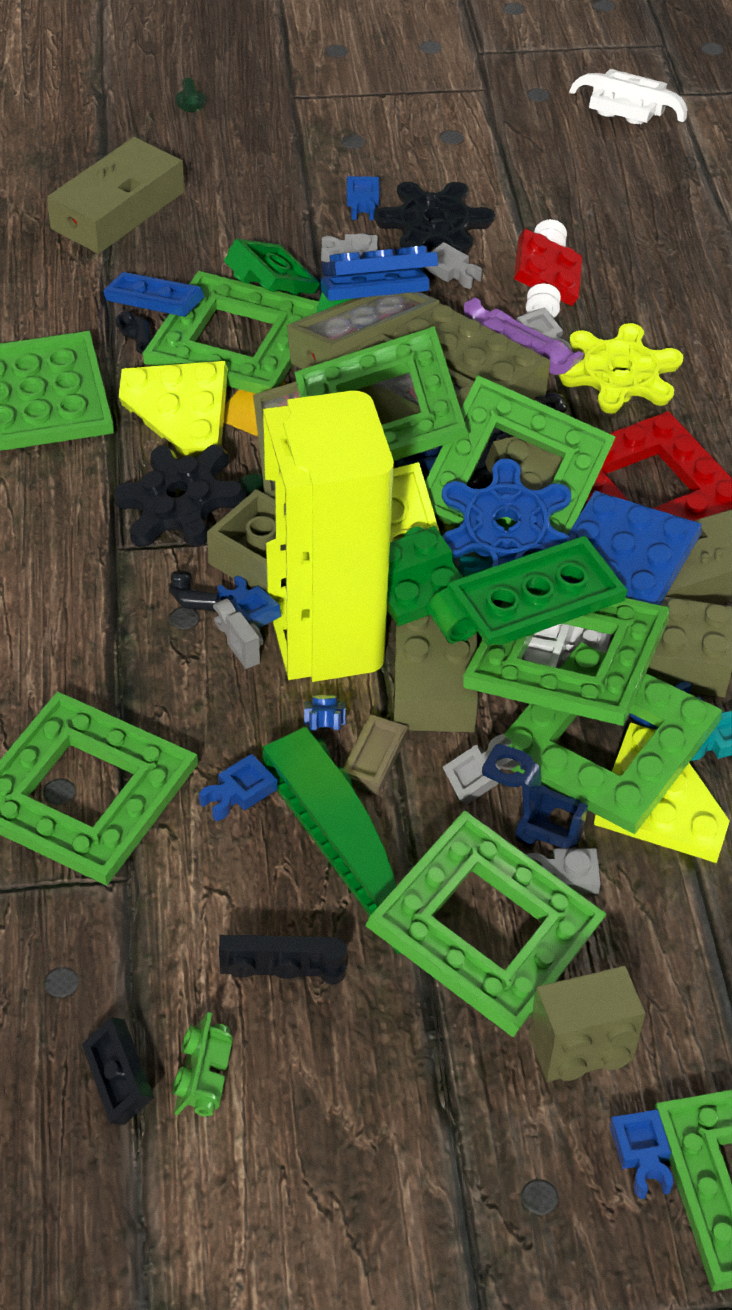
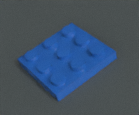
[321,246,438,276]
[562,491,702,605]

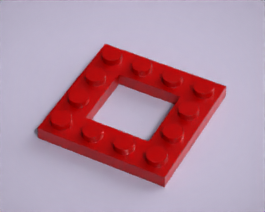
[583,411,732,521]

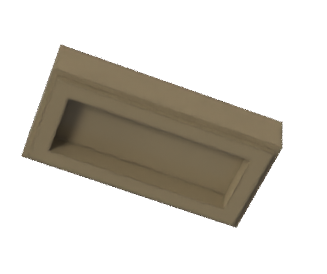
[343,714,408,796]

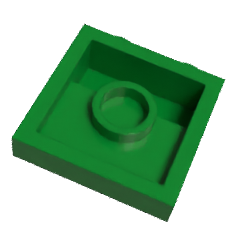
[224,238,320,295]
[387,526,462,627]

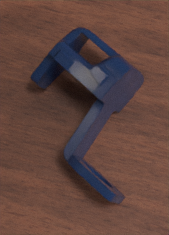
[482,744,588,849]

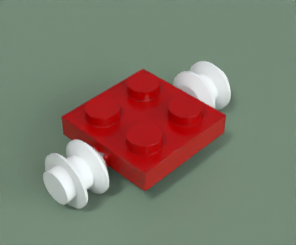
[514,219,582,318]

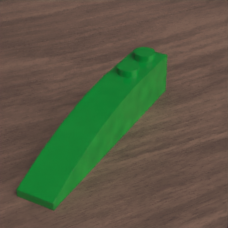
[263,726,400,955]

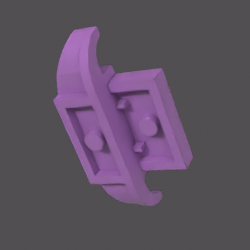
[464,297,584,375]

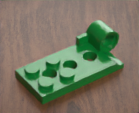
[427,536,628,646]

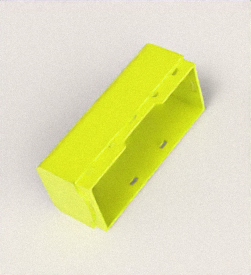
[263,391,394,682]

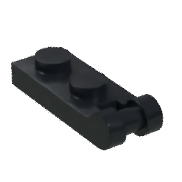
[219,935,347,985]

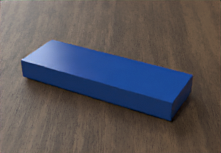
[321,268,429,301]
[103,272,204,317]

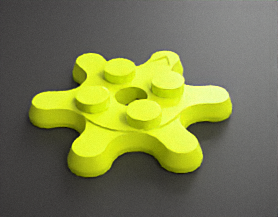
[559,323,684,414]

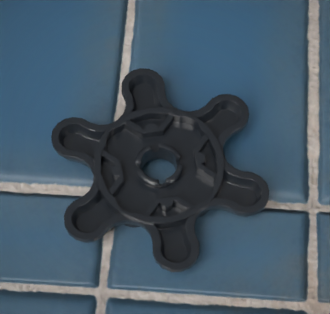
[374,182,495,254]
[114,445,247,547]

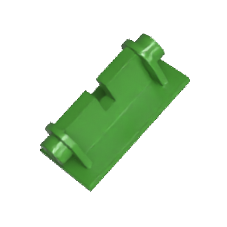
[172,1012,233,1117]

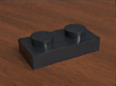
[82,1017,154,1125]

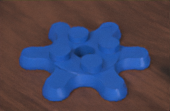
[442,459,571,567]

